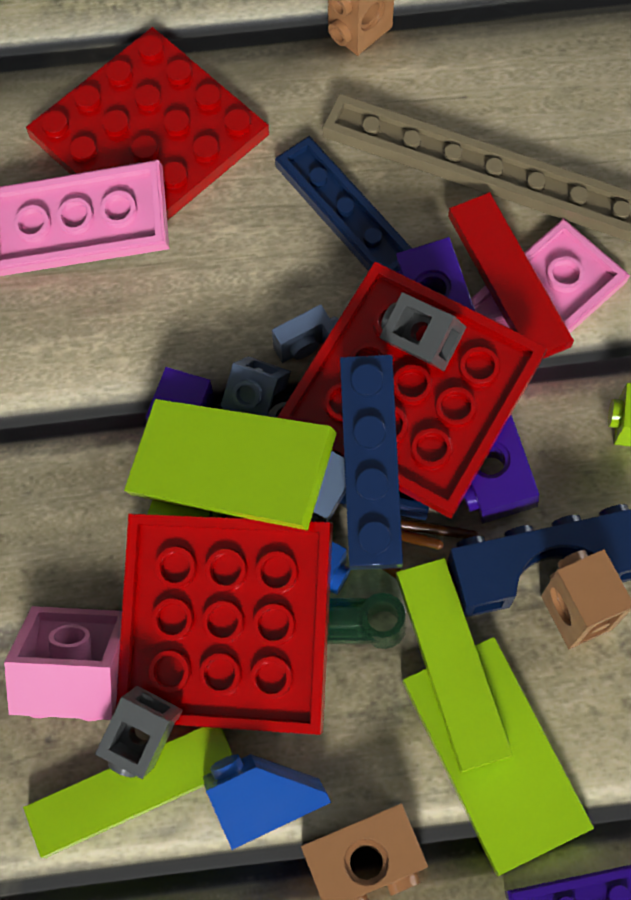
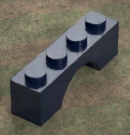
[340,355,403,570]
[447,504,631,618]

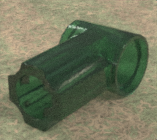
[327,592,407,649]

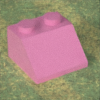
[4,606,122,721]

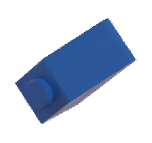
[203,754,331,850]

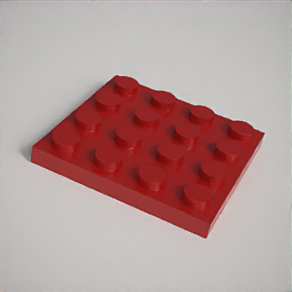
[26,27,269,221]
[277,261,547,519]
[116,514,333,735]

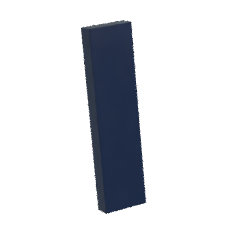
[275,136,412,271]

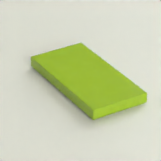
[124,399,337,530]
[402,637,594,876]

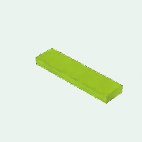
[396,558,513,773]
[23,727,233,859]

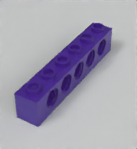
[396,237,540,524]

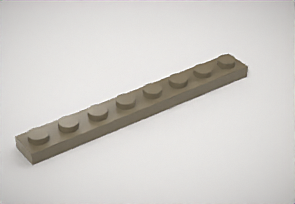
[323,93,631,242]

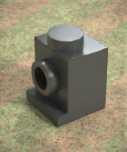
[379,292,466,371]
[95,686,183,779]

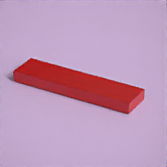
[448,192,574,359]

